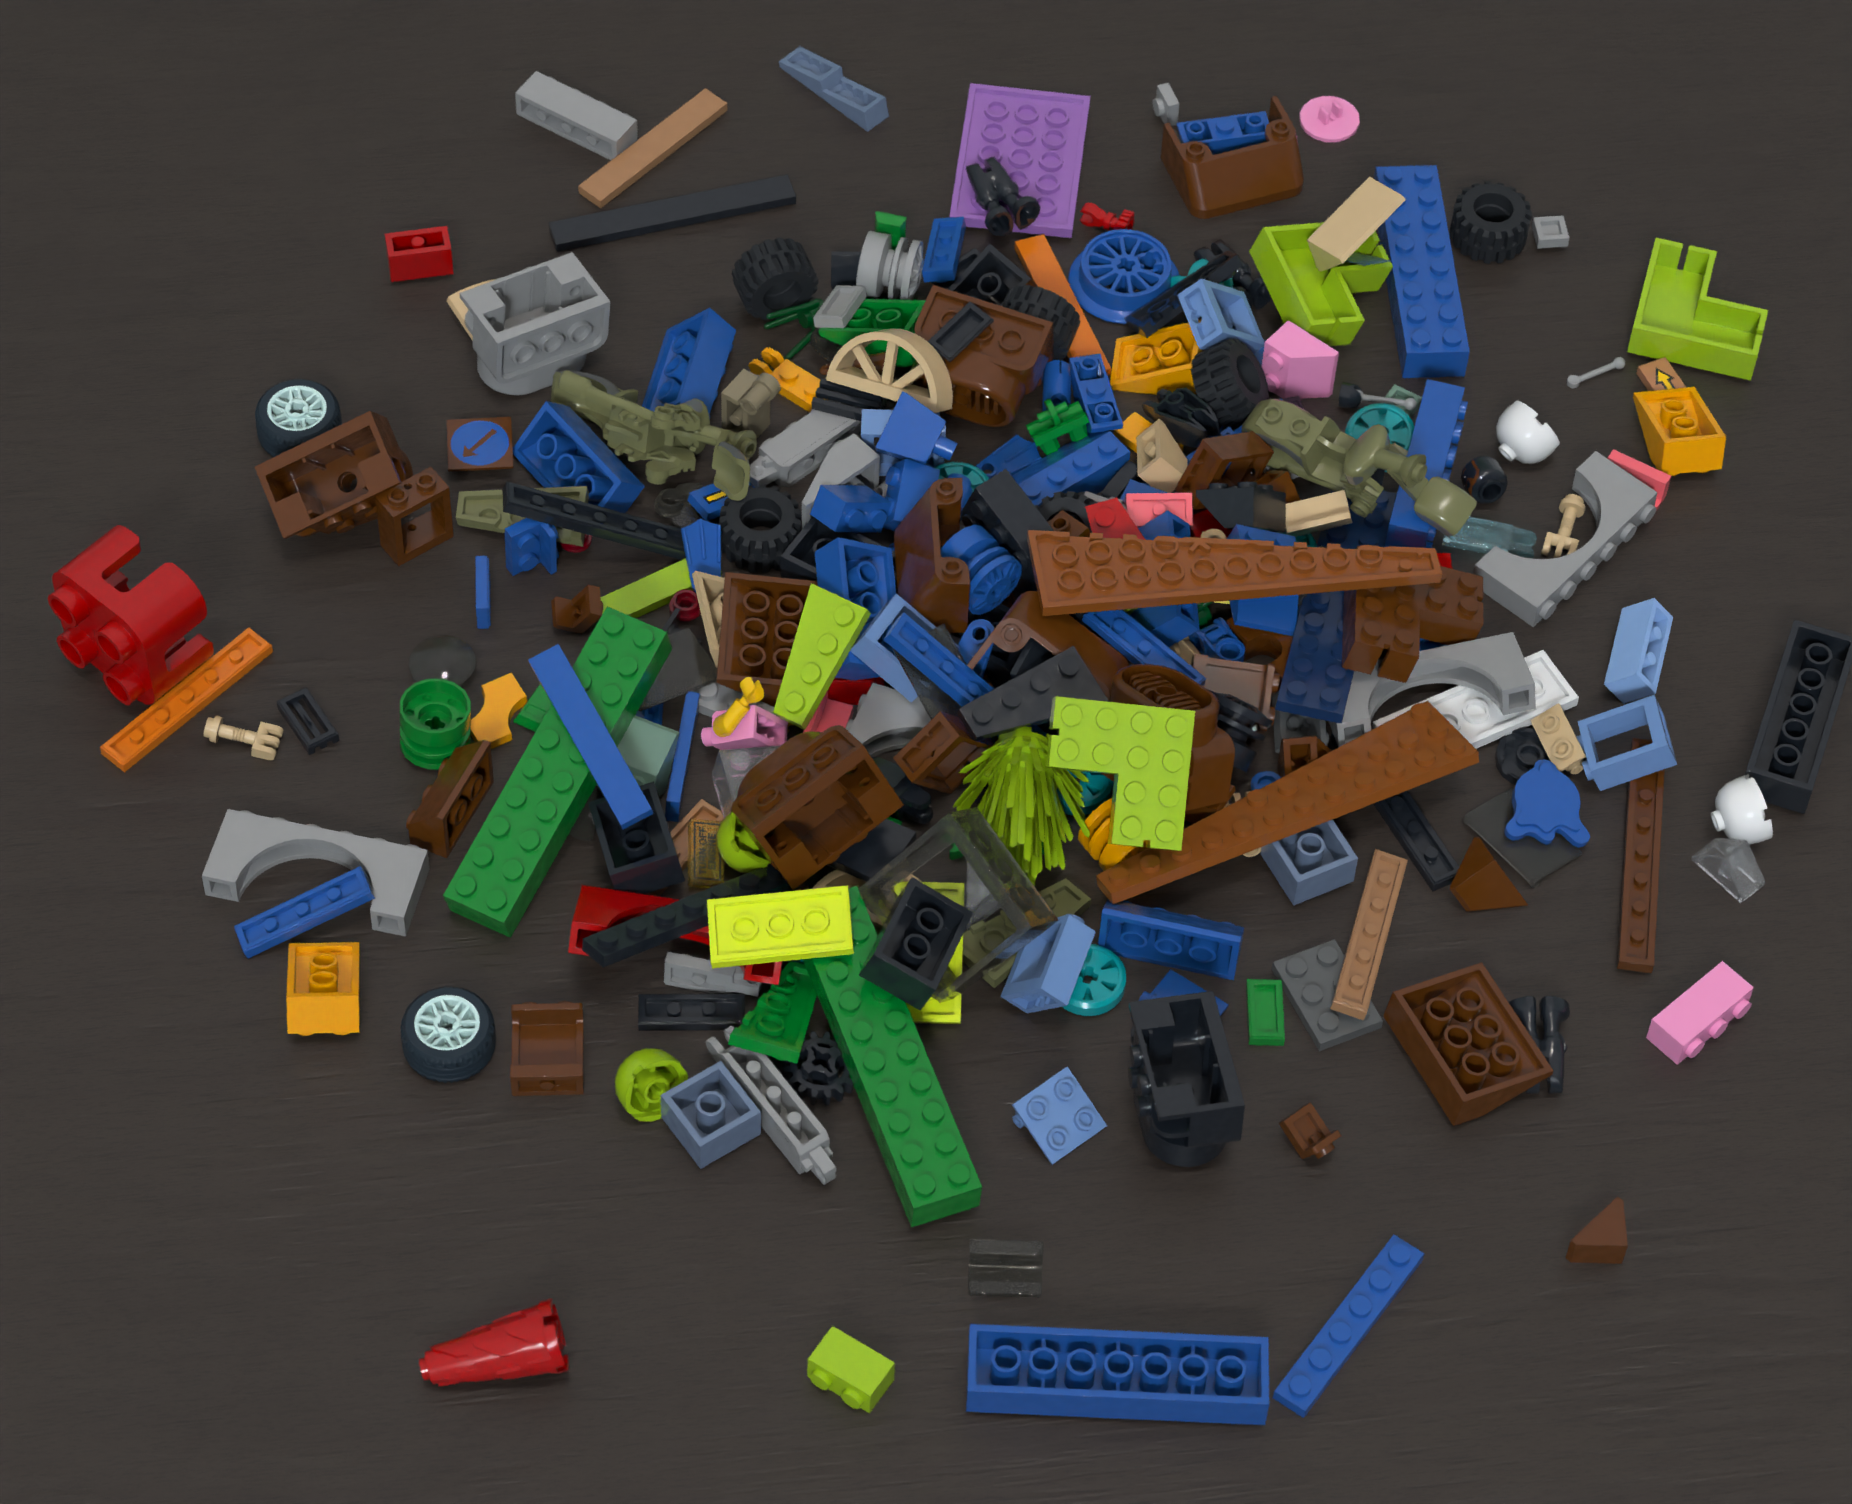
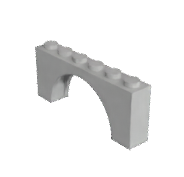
[1473,451,1658,627]
[1329,632,1536,748]
[827,683,948,868]
[202,809,430,937]

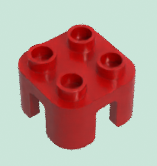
[48,525,214,705]

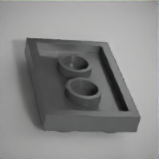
[1271,939,1383,1051]

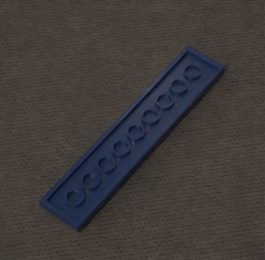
[1275,490,1397,723]

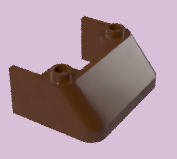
[1160,96,1304,219]
[967,591,1129,702]

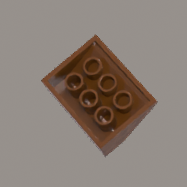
[716,572,818,707]
[1383,962,1554,1126]

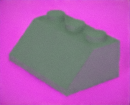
[596,715,679,797]

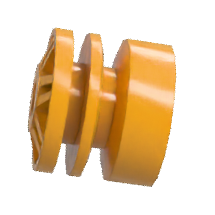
[1078,798,1149,871]

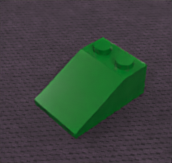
[819,299,926,367]

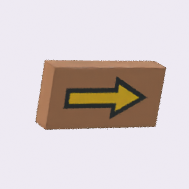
[1636,357,1686,391]

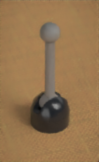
[1339,382,1417,410]

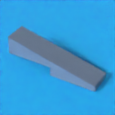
[779,47,889,132]

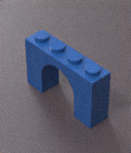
[1130,510,1200,647]

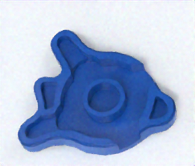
[1504,760,1590,847]

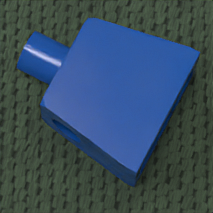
[875,391,958,465]

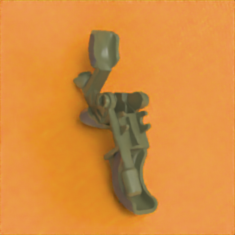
[551,370,757,501]
[1242,399,1477,536]

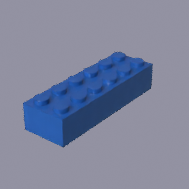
[1385,379,1468,548]

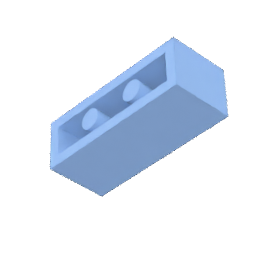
[1604,598,1673,704]

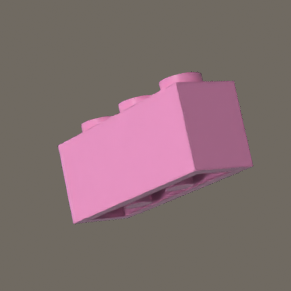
[1646,961,1754,1065]

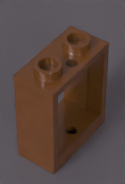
[1175,431,1274,510]
[375,467,454,567]
[893,711,994,794]

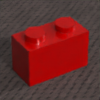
[385,226,454,282]

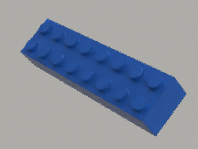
[1374,165,1470,378]
[966,1324,1269,1425]

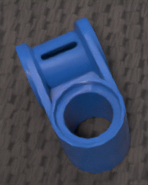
[1189,617,1245,662]

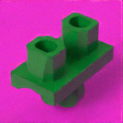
[1026,398,1089,455]

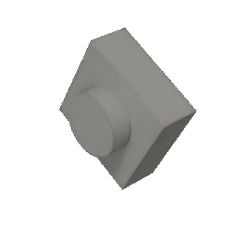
[1153,83,1180,126]
[1532,215,1569,249]

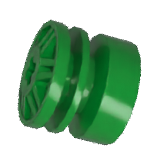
[400,679,471,770]

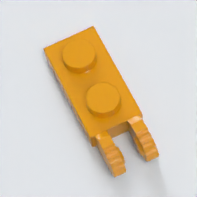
[748,347,828,413]

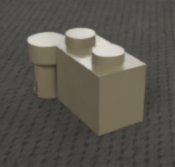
[721,369,781,439]

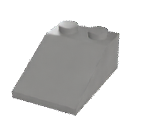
[801,433,880,529]

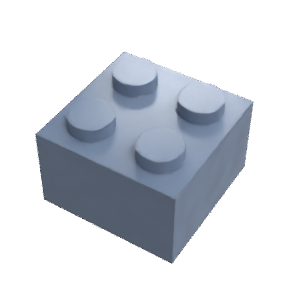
[1260,820,1358,906]
[660,1061,761,1169]

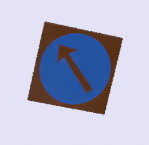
[447,417,513,472]

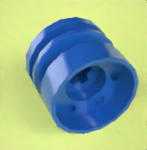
[941,525,1022,615]

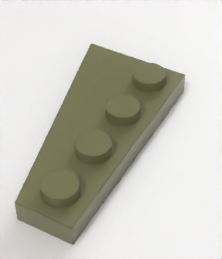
[456,486,589,547]
[963,879,1091,988]

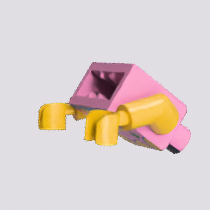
[701,677,793,757]

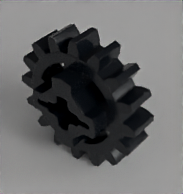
[781,1031,854,1106]

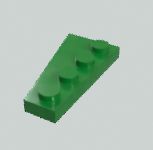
[728,961,817,1064]

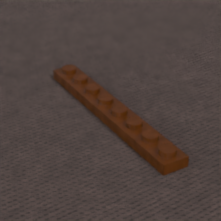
[1617,738,1665,973]

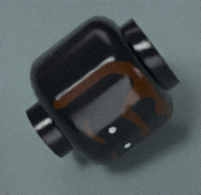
[1461,456,1508,504]

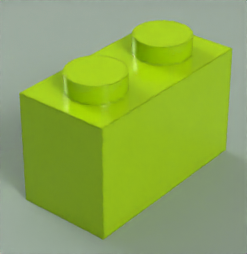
[807,1326,895,1414]

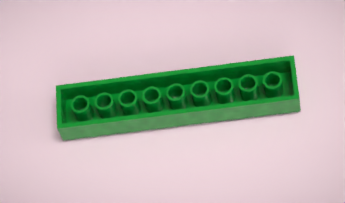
[443,606,672,938]
[803,886,982,1228]

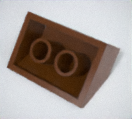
[406,740,494,858]

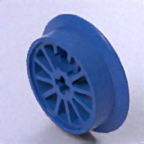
[1068,229,1180,324]

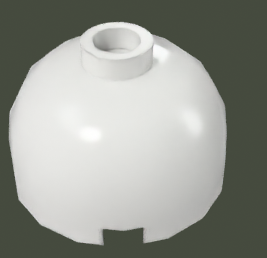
[1496,400,1560,464]
[1711,774,1773,845]

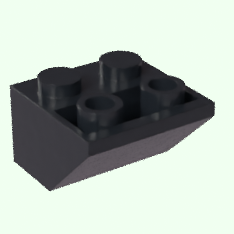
[1196,482,1286,532]

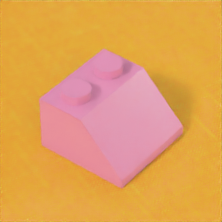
[1261,320,1339,399]

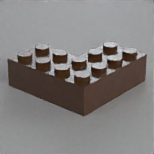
[1342,545,1483,683]

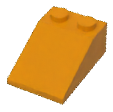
[1110,319,1204,395]
[1633,387,1726,476]
[286,942,360,1036]

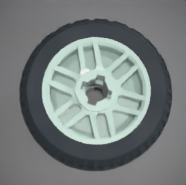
[255,379,342,457]
[400,986,496,1083]

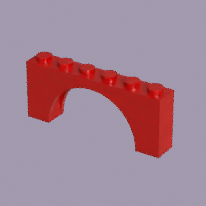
[568,885,783,985]

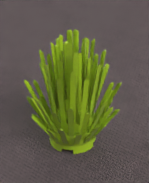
[953,726,1090,891]

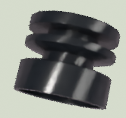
[1209,690,1273,773]

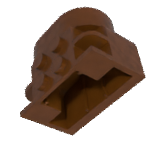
[910,285,1054,427]
[255,411,413,539]
[1101,664,1235,811]
[731,725,904,890]

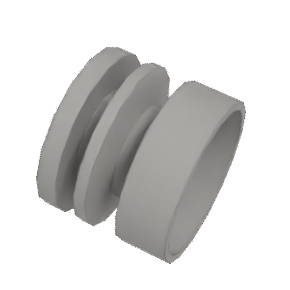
[856,231,924,300]

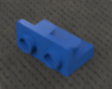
[505,518,559,576]

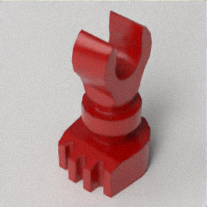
[1080,203,1134,231]

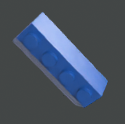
[642,308,736,418]
[513,401,645,513]
[1012,431,1130,506]
[815,537,903,680]
[1098,899,1245,981]

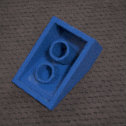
[1227,524,1298,636]

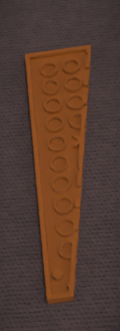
[1027,530,1442,616]
[1096,701,1479,905]

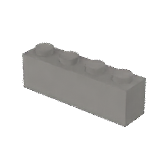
[515,71,638,160]

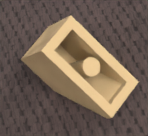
[1136,419,1188,493]

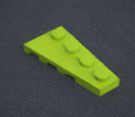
[773,583,871,730]

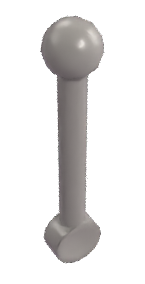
[1567,357,1625,388]

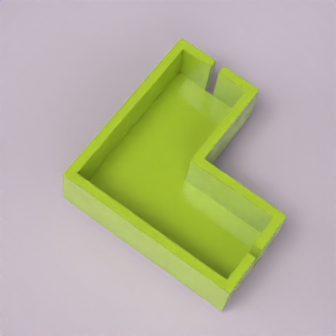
[1249,222,1393,346]
[1627,238,1768,381]
[1046,696,1195,851]

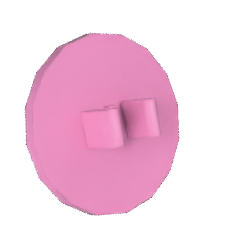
[1300,96,1360,142]

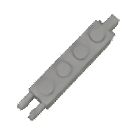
[749,397,887,488]
[705,1026,836,1185]

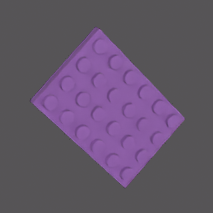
[949,83,1090,238]

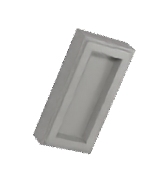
[813,285,867,328]

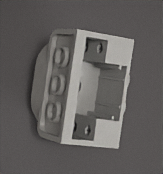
[460,252,611,395]

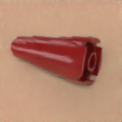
[419,1298,570,1387]

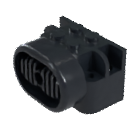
[1128,991,1245,1167]

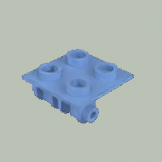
[1012,1066,1107,1165]

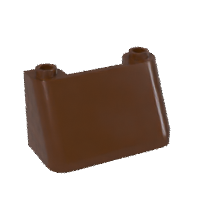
[894,478,970,633]

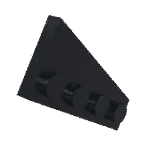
[1124,250,1243,338]
[957,646,1109,741]

